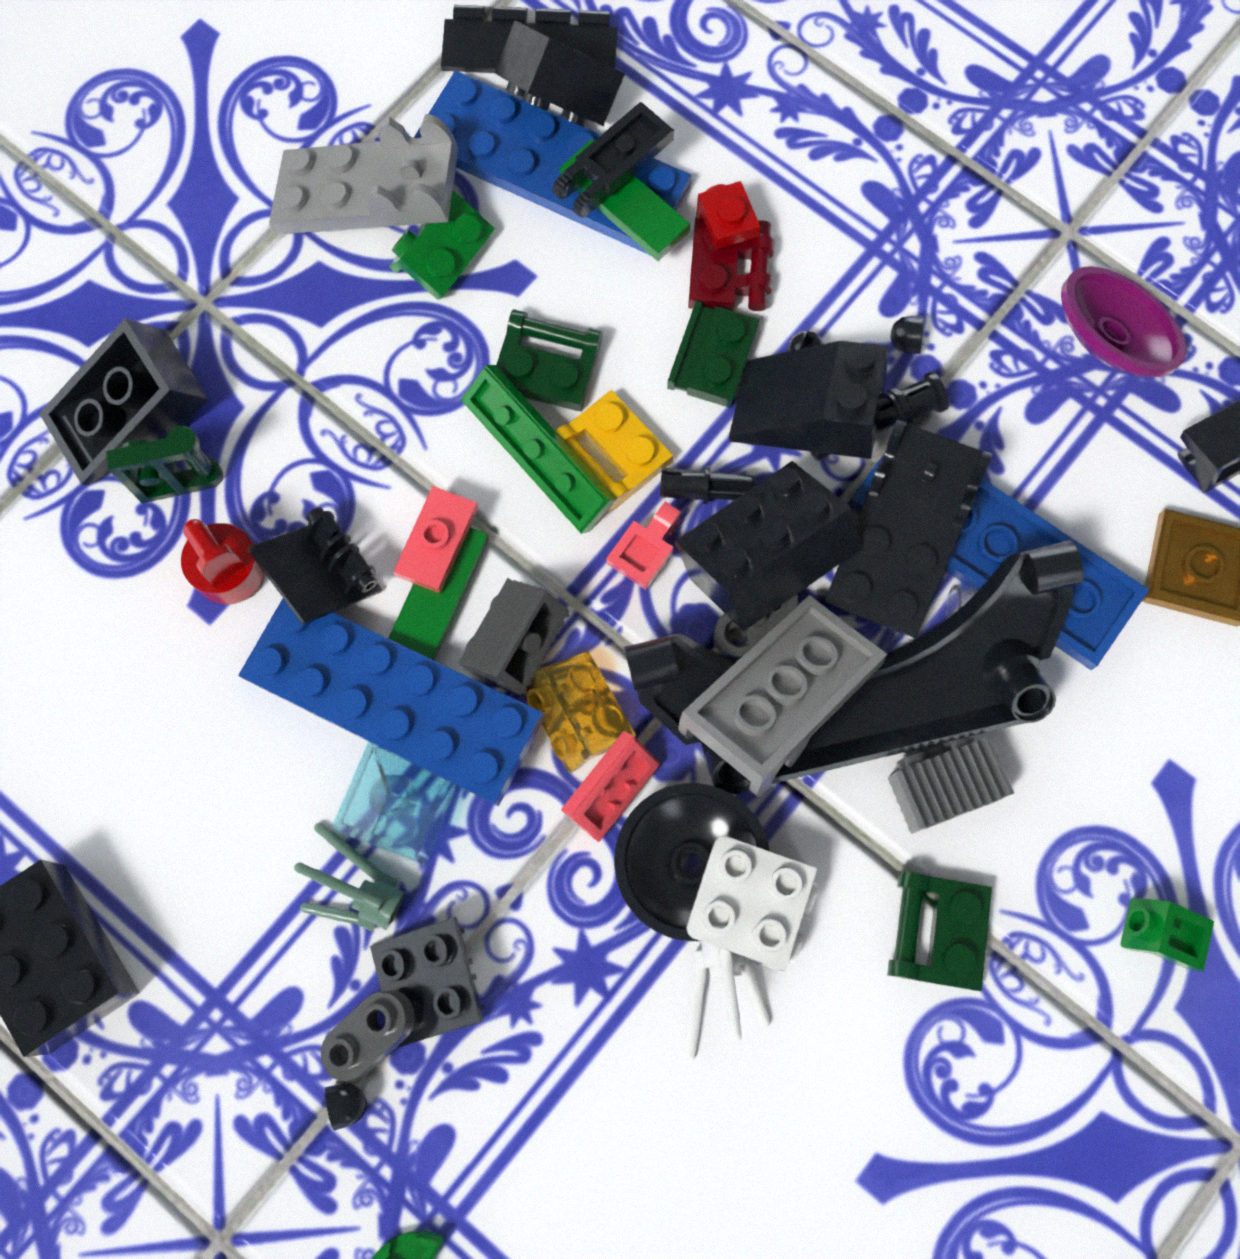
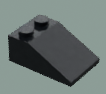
[39,318,210,485]
[729,341,888,459]

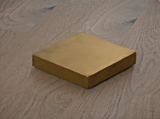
[1142,509,1240,627]

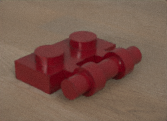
[688,218,775,311]

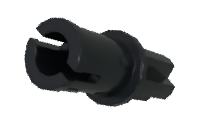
[660,466,756,505]

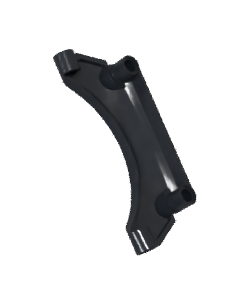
[624,540,1083,794]

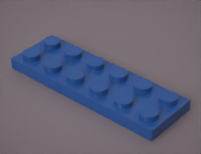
[413,70,691,256]
[848,454,1149,670]
[238,598,545,807]

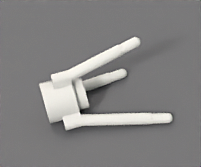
[685,941,770,1061]

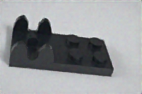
[824,419,992,639]

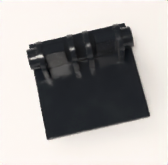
[247,507,383,625]
[370,917,485,1048]

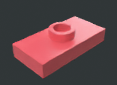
[393,486,479,594]
[561,731,661,842]

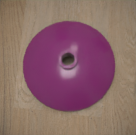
[1061,266,1186,377]

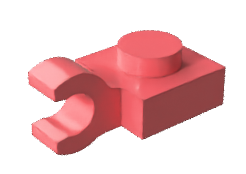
[606,502,681,590]

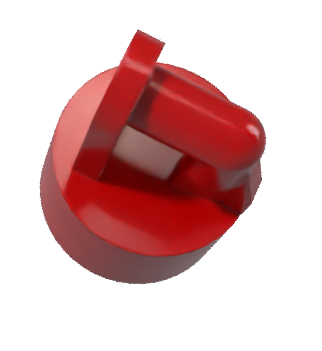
[181,519,264,605]

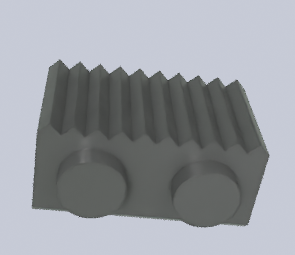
[458,578,569,696]
[888,736,1014,834]

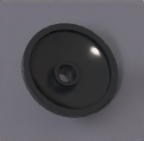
[614,783,770,941]

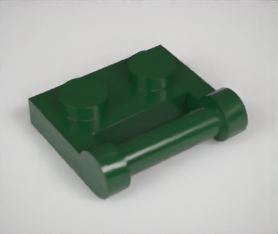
[496,309,603,412]
[105,426,223,504]
[887,871,992,991]

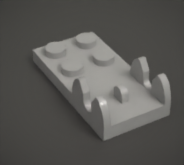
[269,114,459,235]
[678,595,887,797]

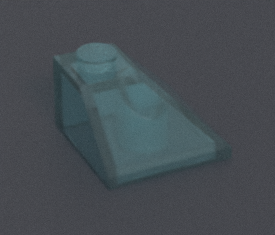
[330,742,458,867]

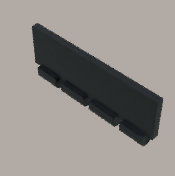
[441,4,617,73]

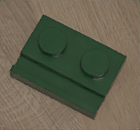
[667,300,760,408]

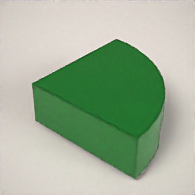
[372,1230,445,1259]

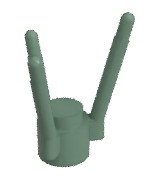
[294,823,405,932]

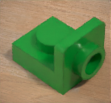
[1120,898,1214,972]

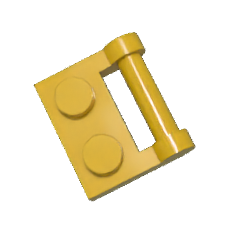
[555,389,673,511]

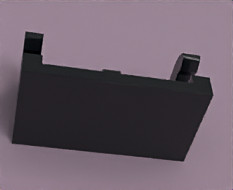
[1177,400,1240,493]

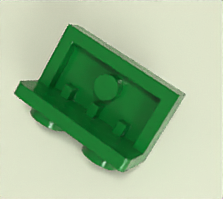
[389,191,495,300]

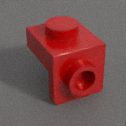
[696,181,761,250]

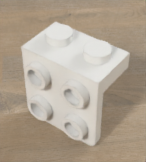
[686,836,819,971]

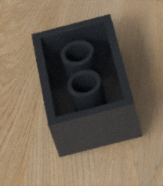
[675,461,862,632]
[0,859,140,1057]

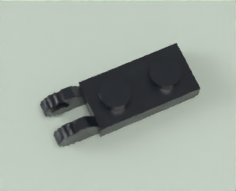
[552,102,674,218]

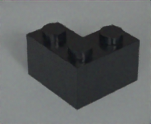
[495,21,625,128]

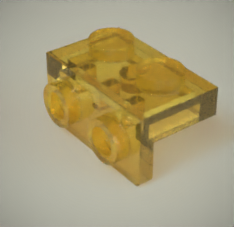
[525,651,636,773]

